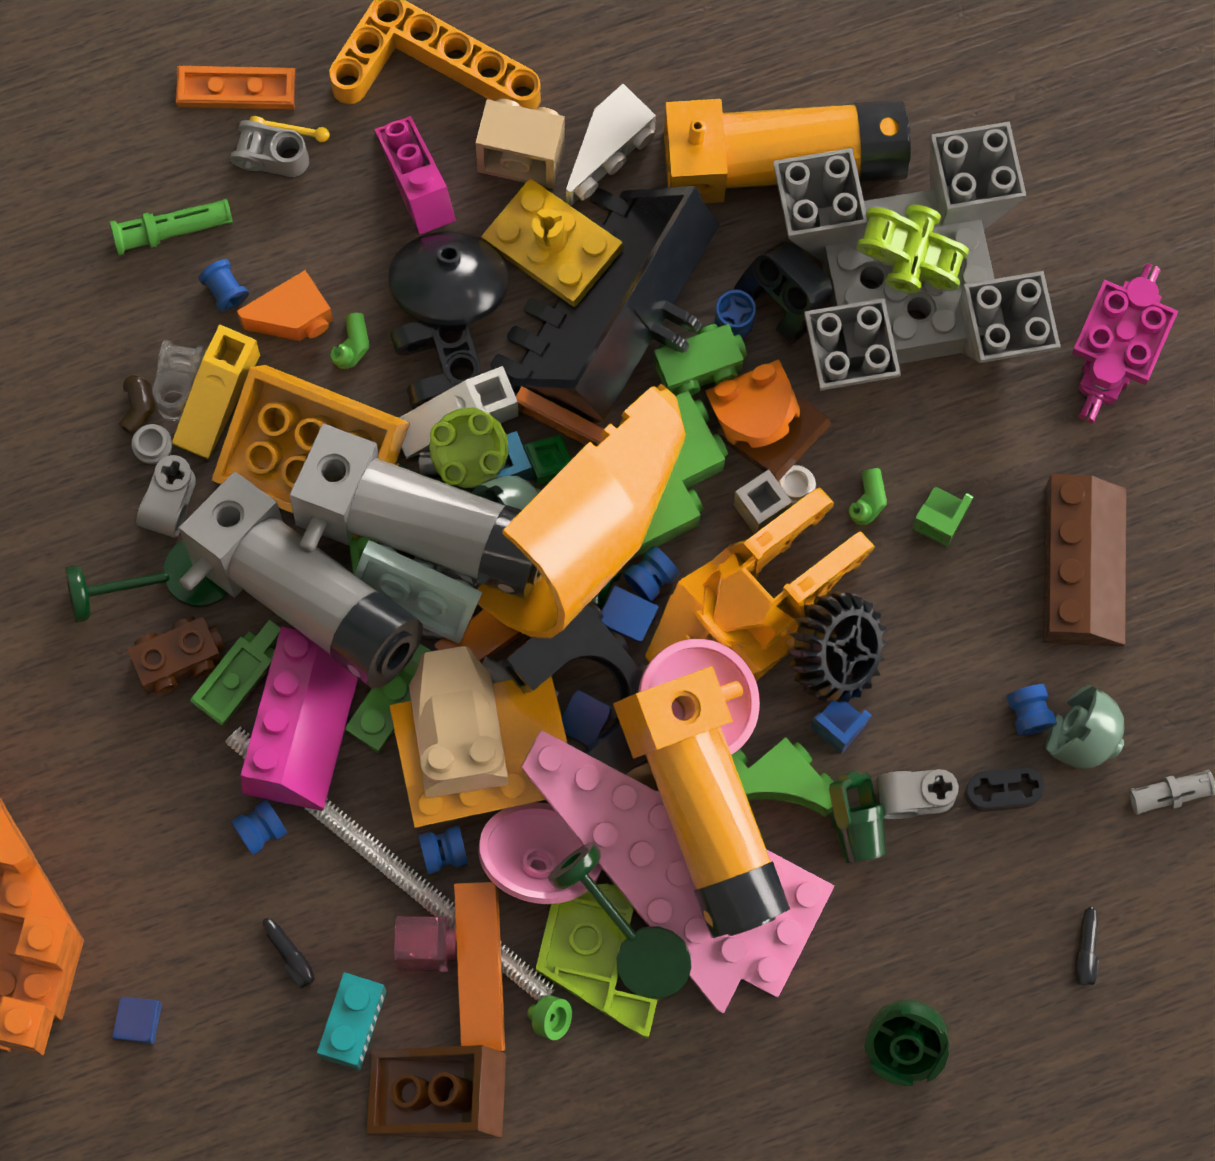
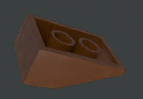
[366,1045,506,1139]

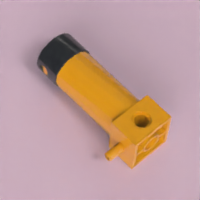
[664,99,911,203]
[613,666,790,938]

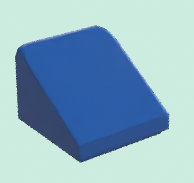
[562,689,612,747]
[112,997,162,1046]

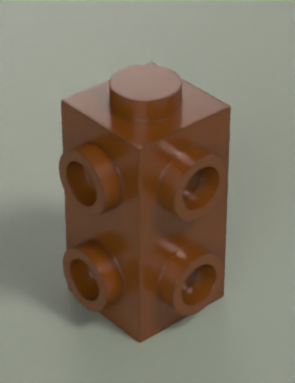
[127,616,225,695]

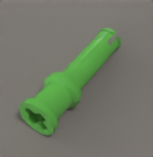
[109,199,233,256]

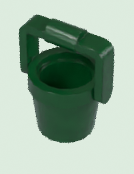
[829,771,886,863]

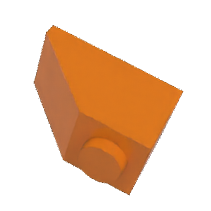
[237,270,333,341]

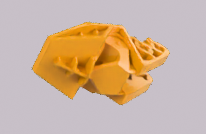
[645,487,875,682]

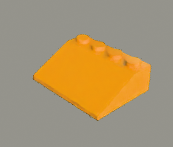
[212,365,410,539]
[389,675,567,828]

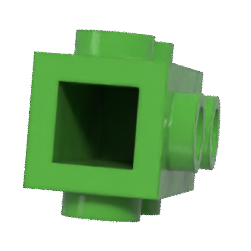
[653,324,747,396]

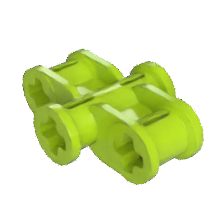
[856,205,969,294]

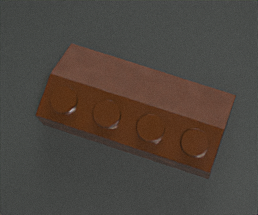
[1043,474,1126,647]

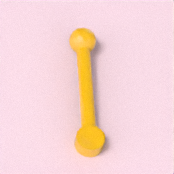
[250,116,330,142]

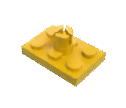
[481,178,624,307]

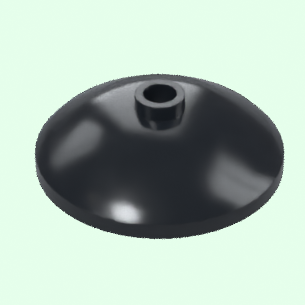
[389,231,508,325]

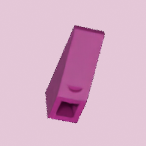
[374,116,456,235]

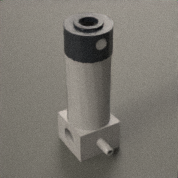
[290,423,541,600]
[179,471,423,688]

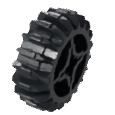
[787,591,888,703]

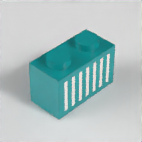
[317,972,387,1071]

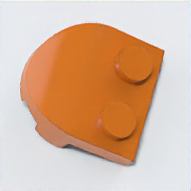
[705,359,800,448]

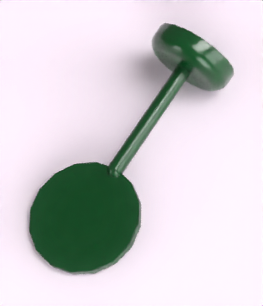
[65,541,228,623]
[548,842,692,999]

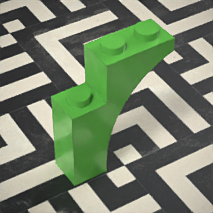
[630,390,728,560]
[657,737,834,817]

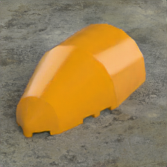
[477,384,686,639]

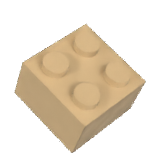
[476,99,565,189]

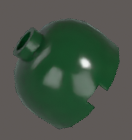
[864,999,950,1086]

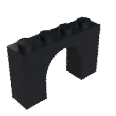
[498,601,647,775]

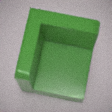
[912,487,974,547]

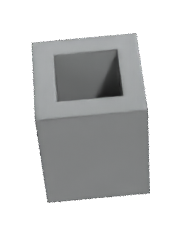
[733,470,792,534]

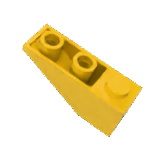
[172,325,260,460]

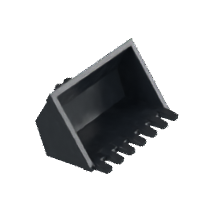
[490,186,720,424]

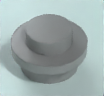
[132,424,172,464]

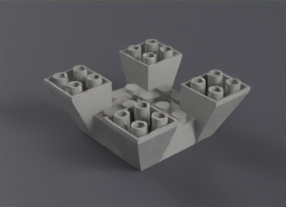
[773,121,1061,391]

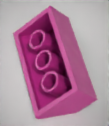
[240,626,358,811]

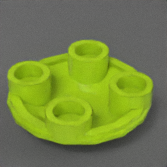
[429,407,509,488]

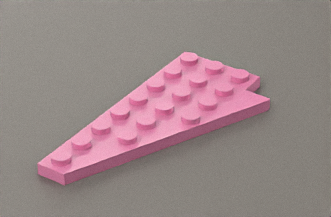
[520,730,834,1013]

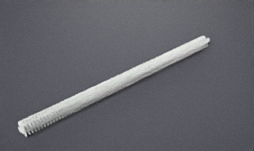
[225,726,555,1001]

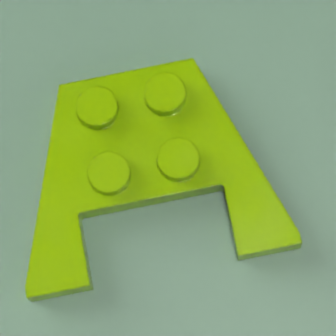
[536,884,657,1039]

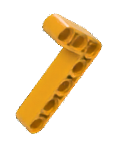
[329,0,541,110]

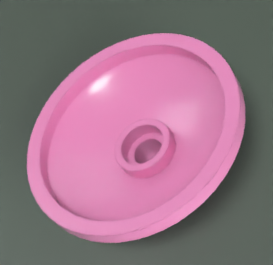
[638,639,760,755]
[478,802,602,904]

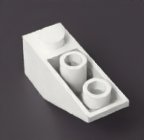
[566,84,656,206]
[399,366,518,459]

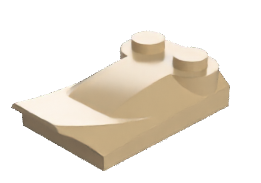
[409,646,509,798]

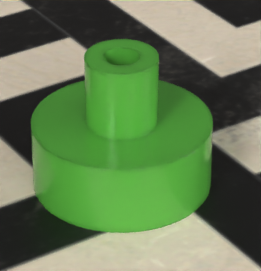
[528,995,572,1040]

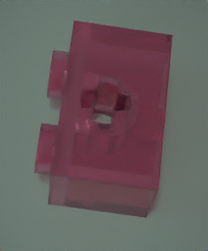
[394,916,457,972]

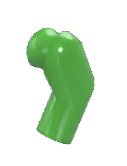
[330,313,369,369]
[848,468,887,525]

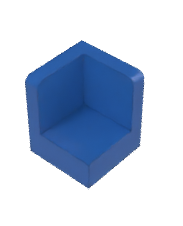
[601,586,659,643]
[810,701,872,754]

